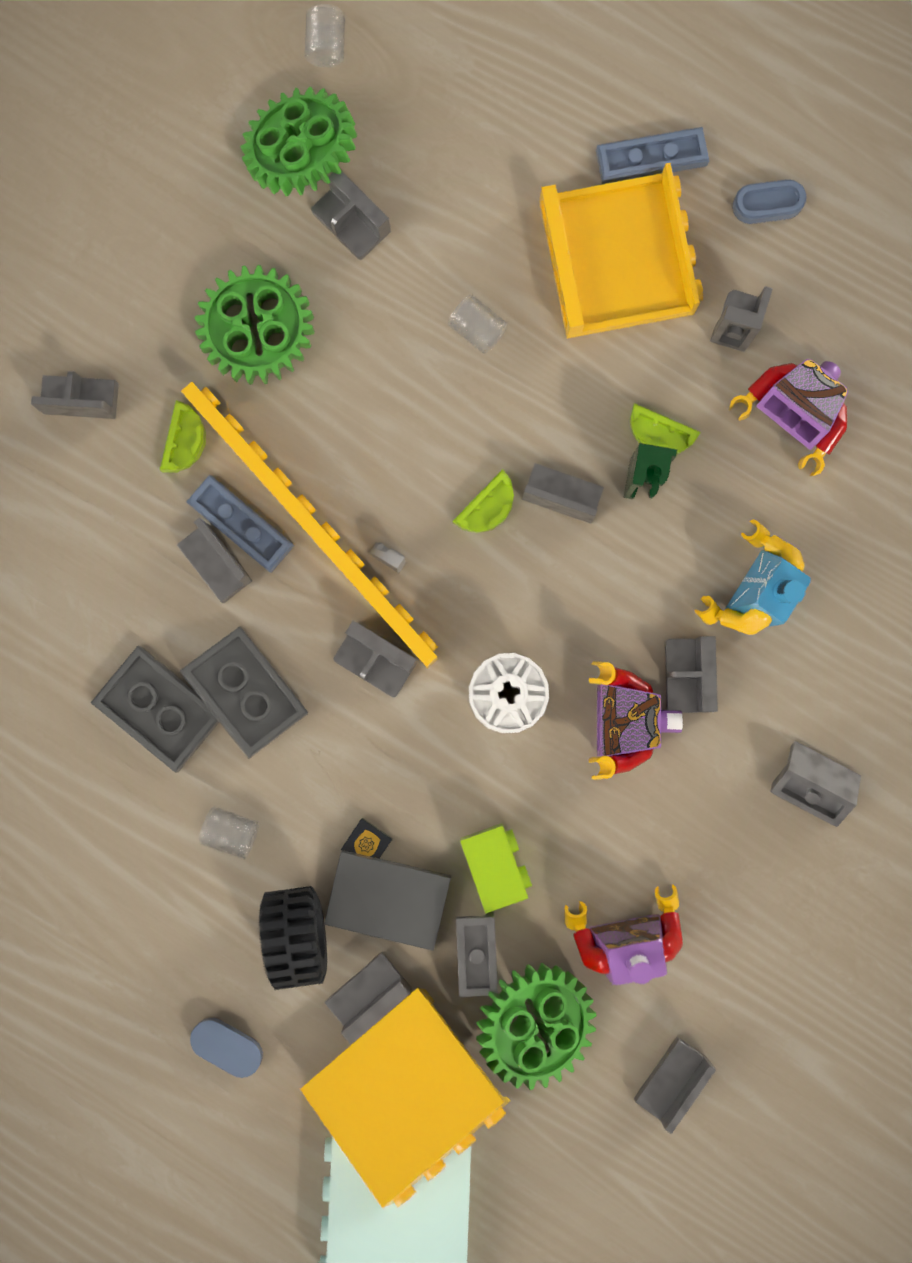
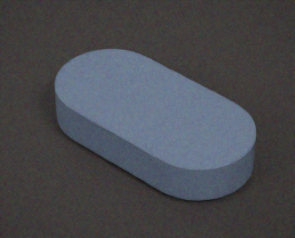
[732,179,806,224]
[190,1018,263,1078]

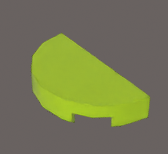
[160,400,206,473]
[630,403,701,454]
[452,469,514,533]

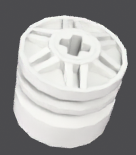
[469,653,549,733]

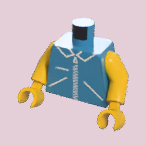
[694,520,811,635]

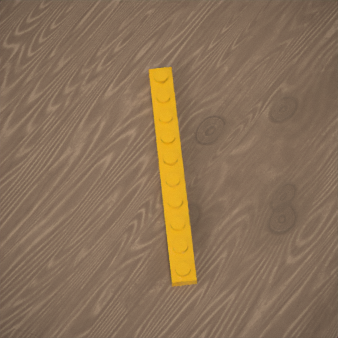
[181,382,438,669]

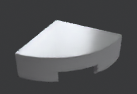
[369,542,406,573]

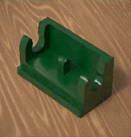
[623,443,677,499]

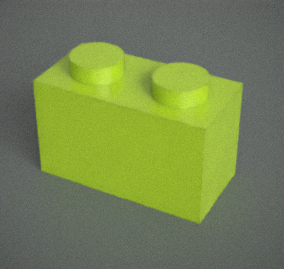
[460,823,532,914]

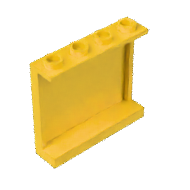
[539,163,703,339]
[300,988,510,1208]

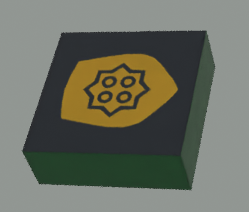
[341,818,393,859]

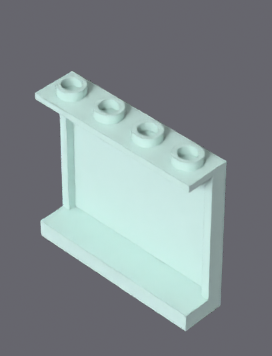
[320,1137,471,1263]

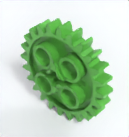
[241,87,357,196]
[195,265,314,385]
[476,963,597,1090]

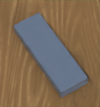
[596,127,709,185]
[186,475,294,573]

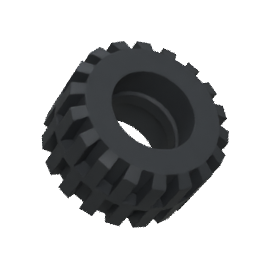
[259,886,327,990]

